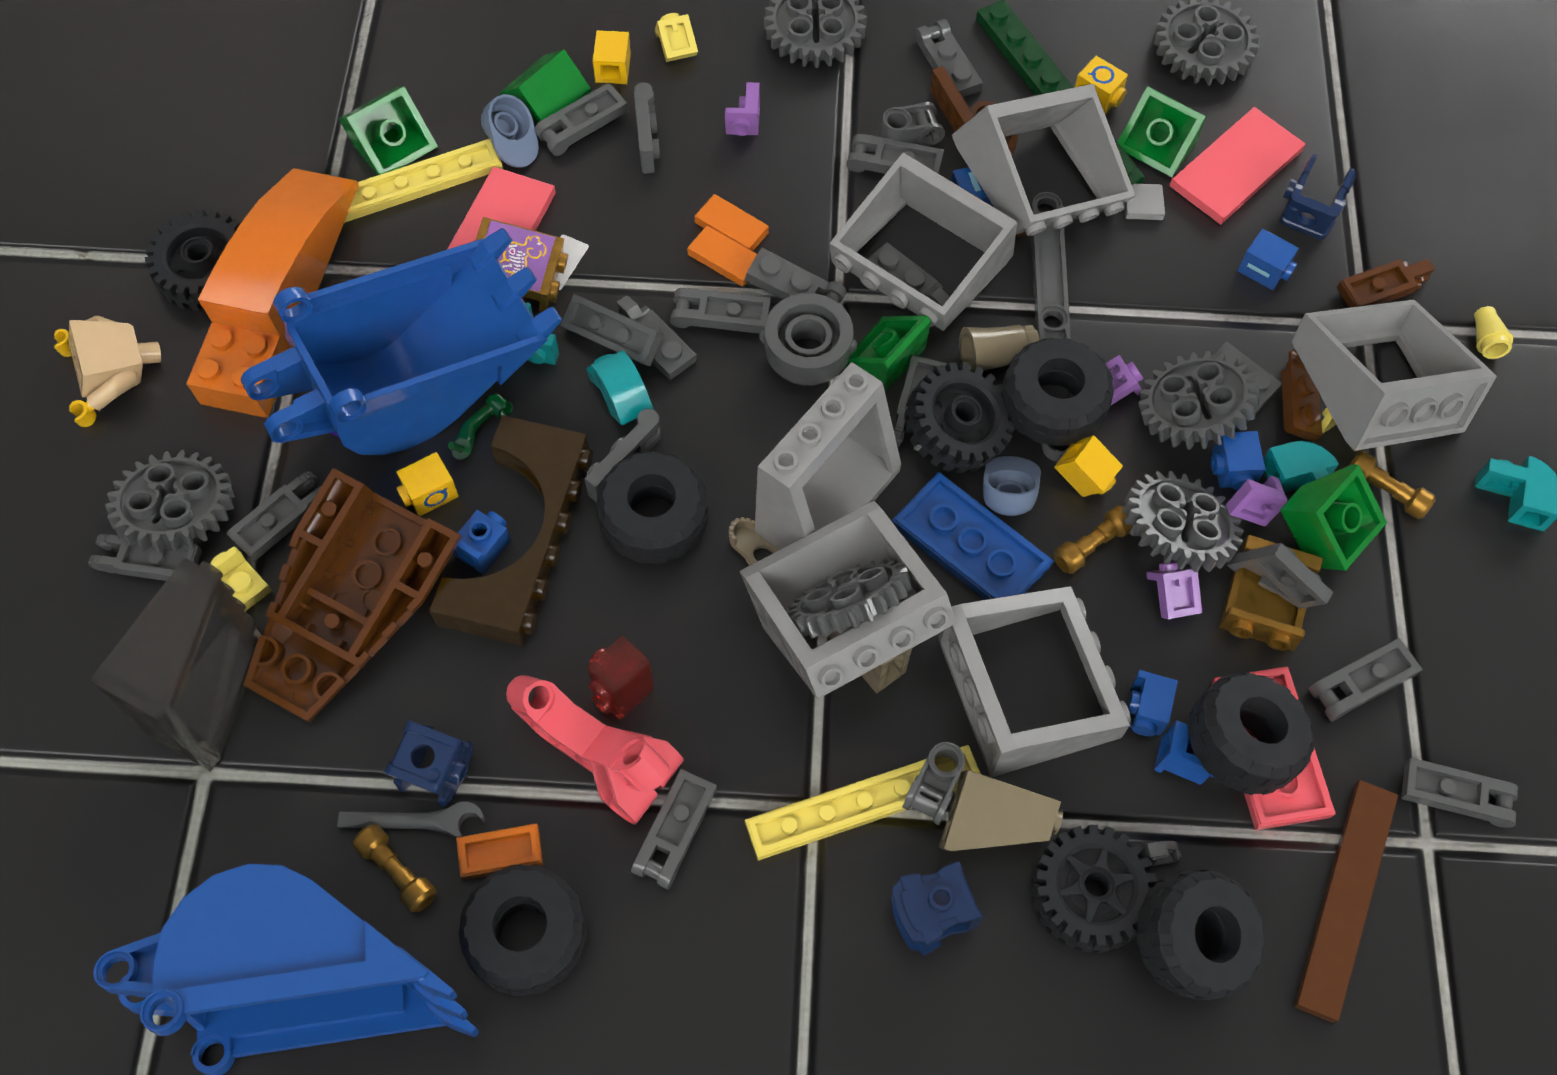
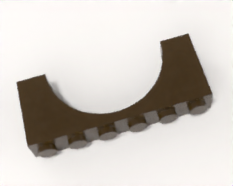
[429,415,593,647]

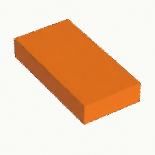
[695,194,769,251]
[687,225,757,287]
[456,823,543,881]

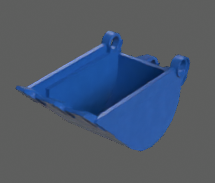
[241,228,562,455]
[93,864,479,1075]

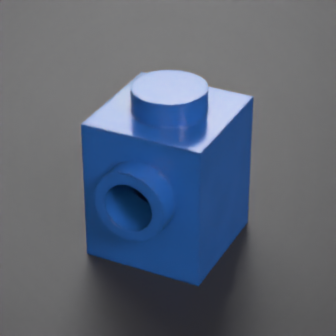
[1211,431,1266,490]

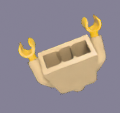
[54,316,161,427]

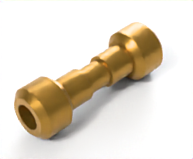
[1349,451,1436,519]
[1054,505,1133,574]
[353,825,436,912]

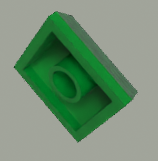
[499,49,591,124]
[1118,86,1207,177]
[845,315,931,393]

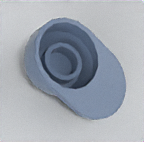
[481,94,539,168]
[983,456,1041,516]

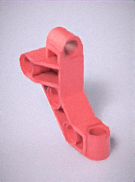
[506,675,684,825]

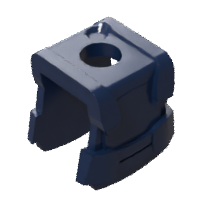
[1280,153,1356,239]
[384,720,474,808]
[891,862,983,956]

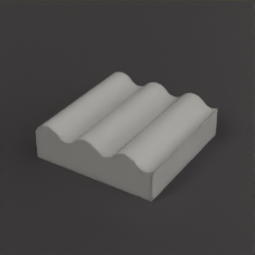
[1124,184,1165,220]

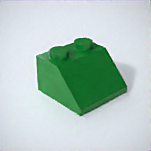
[339,86,438,175]
[1280,464,1387,571]

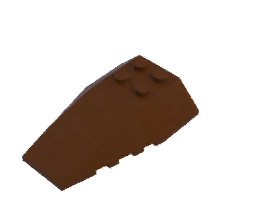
[243,468,462,722]

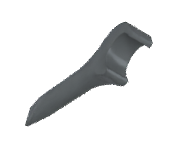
[337,801,486,839]

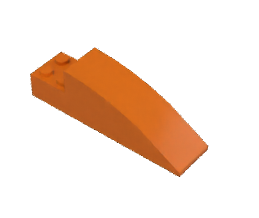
[186,168,359,418]

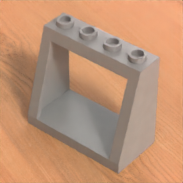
[952,84,1135,236]
[829,153,1017,331]
[1292,300,1497,451]
[755,362,901,550]
[740,501,957,699]
[938,586,1131,777]

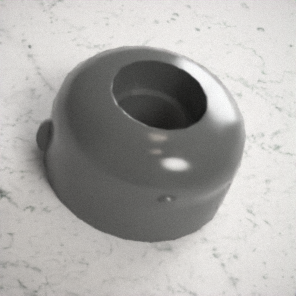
[759,293,857,386]

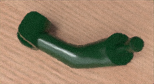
[448,394,513,460]

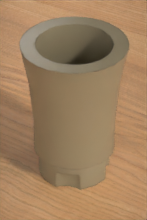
[959,325,1040,372]

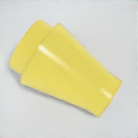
[1474,306,1513,359]

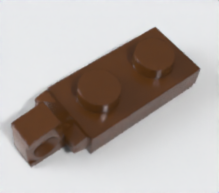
[1337,258,1435,308]
[1281,349,1322,442]

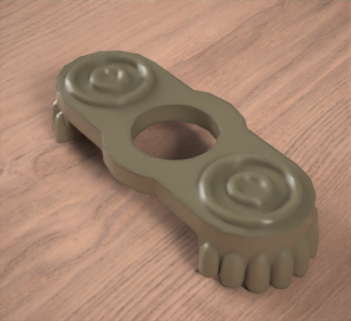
[728,517,780,566]

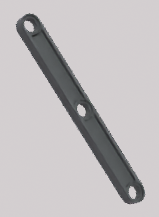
[1031,192,1074,462]

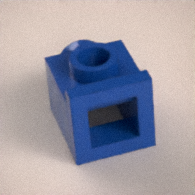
[453,510,511,575]
[1127,670,1178,736]
[1154,720,1214,785]

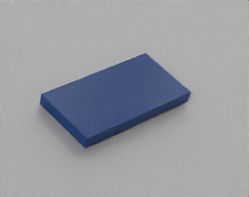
[892,472,1054,600]

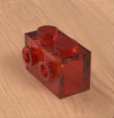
[587,635,654,720]

